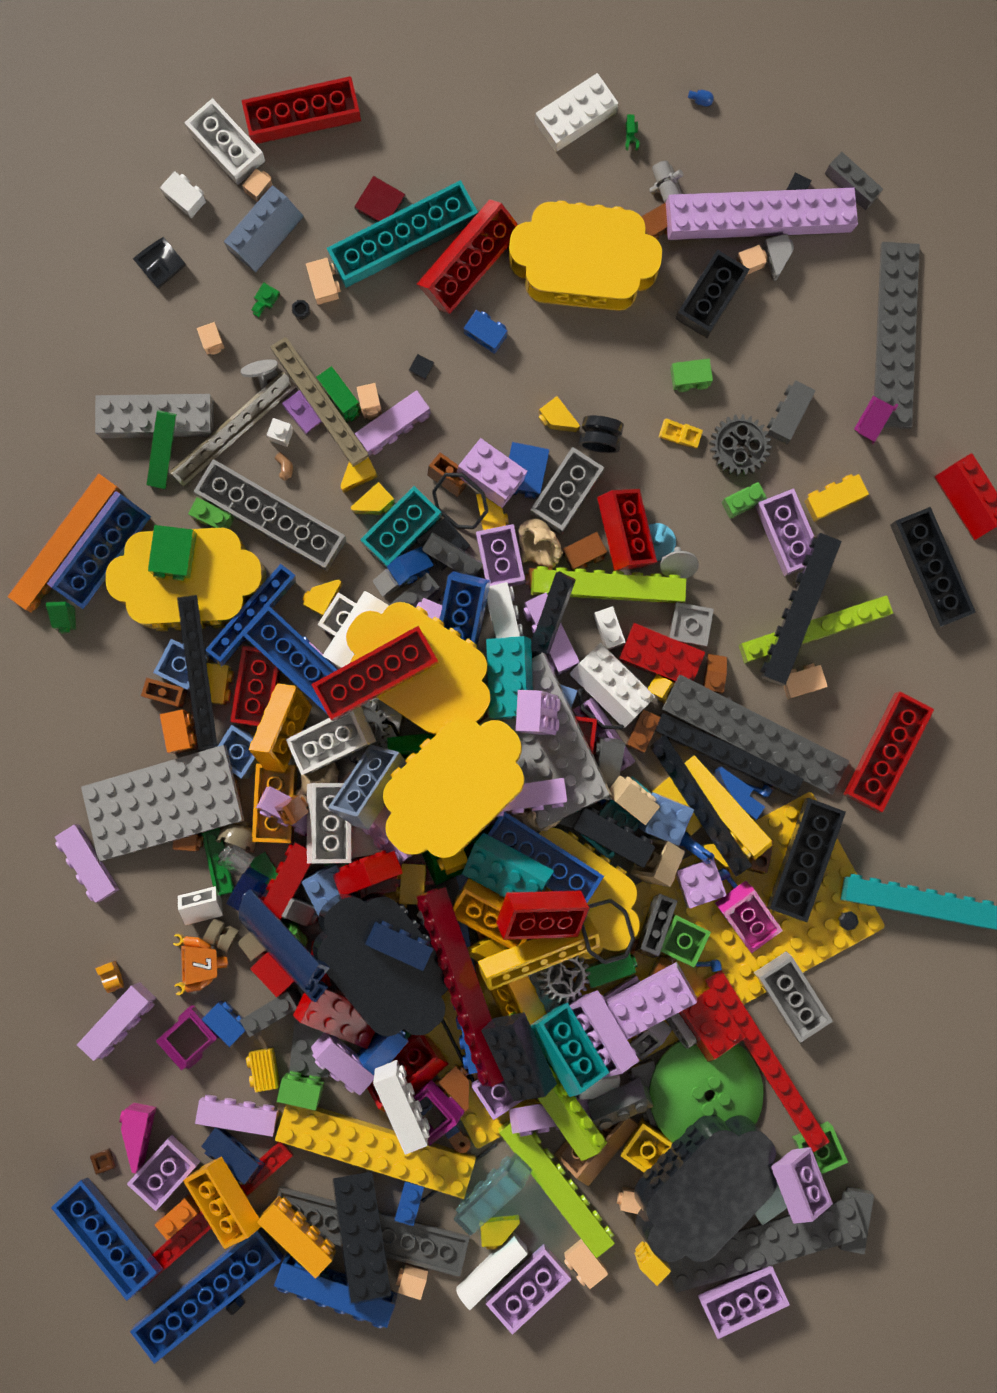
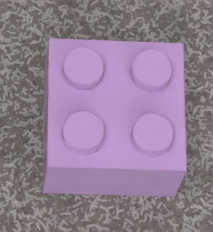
[676,859,727,908]

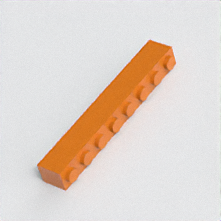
[8,474,121,612]

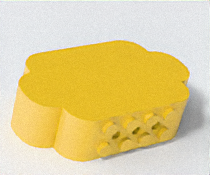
[509,201,662,311]
[106,528,266,631]
[346,602,490,735]
[383,717,524,858]
[539,828,640,959]

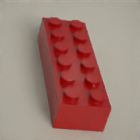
[241,76,361,144]
[417,199,518,314]
[311,625,439,721]
[843,691,934,813]

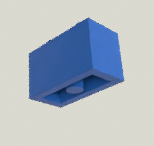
[464,310,508,354]
[387,547,434,586]
[202,1001,246,1047]
[395,1181,424,1226]

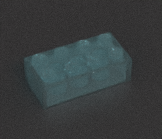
[454,1153,532,1236]

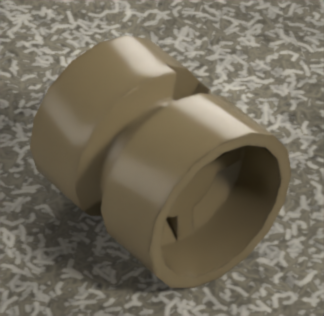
[203,918,239,953]

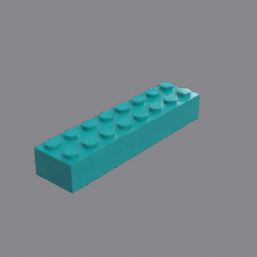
[327,180,478,288]

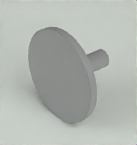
[241,359,278,390]
[660,547,699,578]

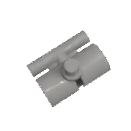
[650,161,683,203]

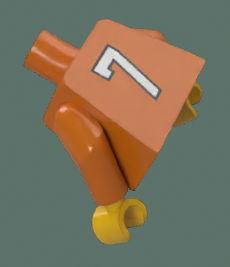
[173,934,228,995]

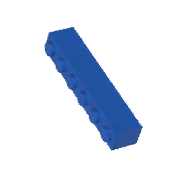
[205,564,296,667]

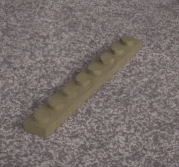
[270,337,369,467]
[169,371,296,487]

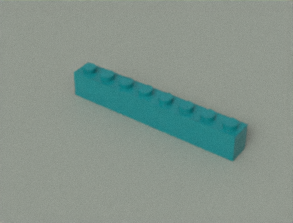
[840,874,997,930]

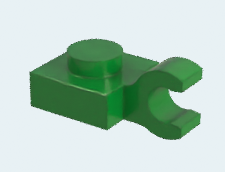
[625,114,640,151]
[251,282,280,317]

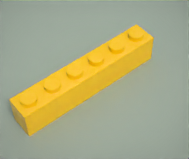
[684,755,772,860]
[478,917,601,991]

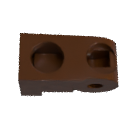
[747,838,773,875]

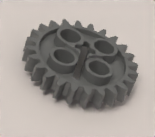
[709,414,772,476]
[344,701,390,762]

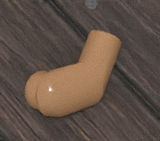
[274,452,293,481]

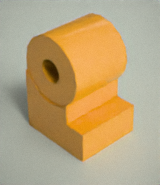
[95,961,124,993]

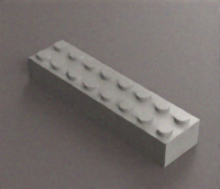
[193,459,347,572]

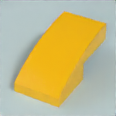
[659,418,703,448]

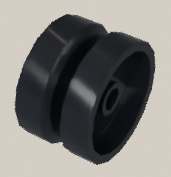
[579,415,624,454]

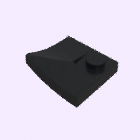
[133,237,187,289]
[416,517,471,571]

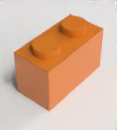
[155,1194,200,1240]

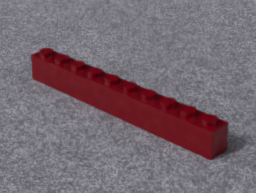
[416,887,504,1087]

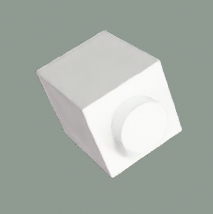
[267,418,294,447]

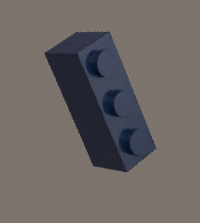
[365,921,433,971]
[201,1127,265,1185]

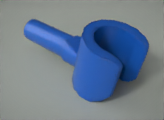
[746,783,773,798]
[718,868,738,888]
[696,959,722,972]

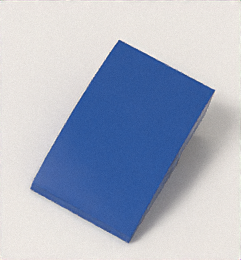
[714,767,765,820]

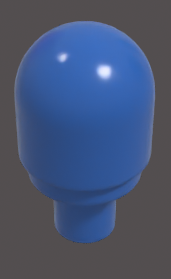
[688,89,714,107]

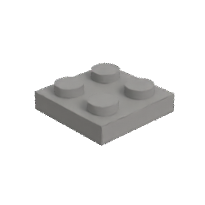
[669,602,714,647]

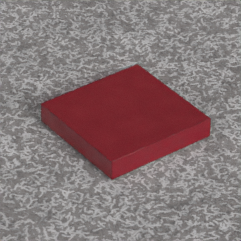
[354,176,406,222]

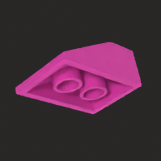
[715,880,783,954]
[119,1103,157,1174]

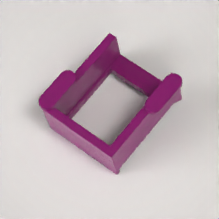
[854,396,898,444]
[156,1005,219,1071]
[413,1079,465,1146]

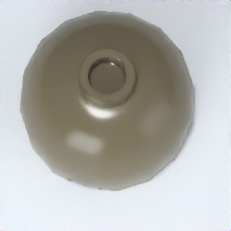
[216,821,257,854]

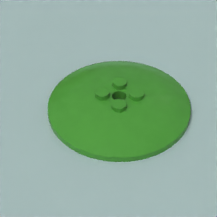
[649,1041,764,1143]

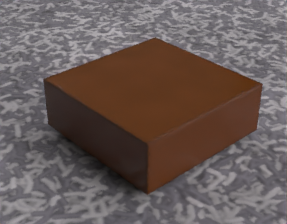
[90,1148,116,1175]

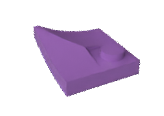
[282,391,321,435]

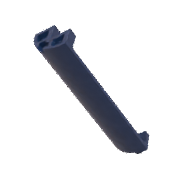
[239,889,330,1002]

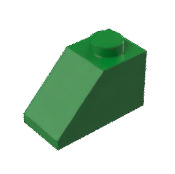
[46,602,76,633]

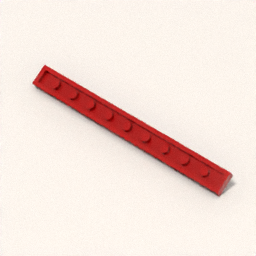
[704,970,830,1152]
[142,1142,294,1289]

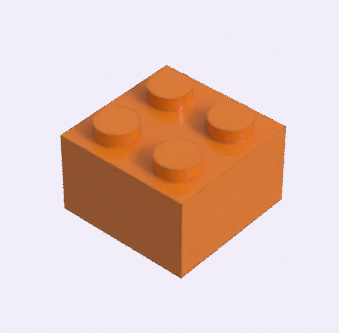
[160,709,197,754]

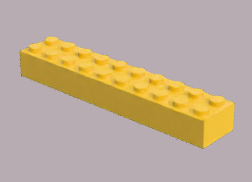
[275,1104,476,1199]

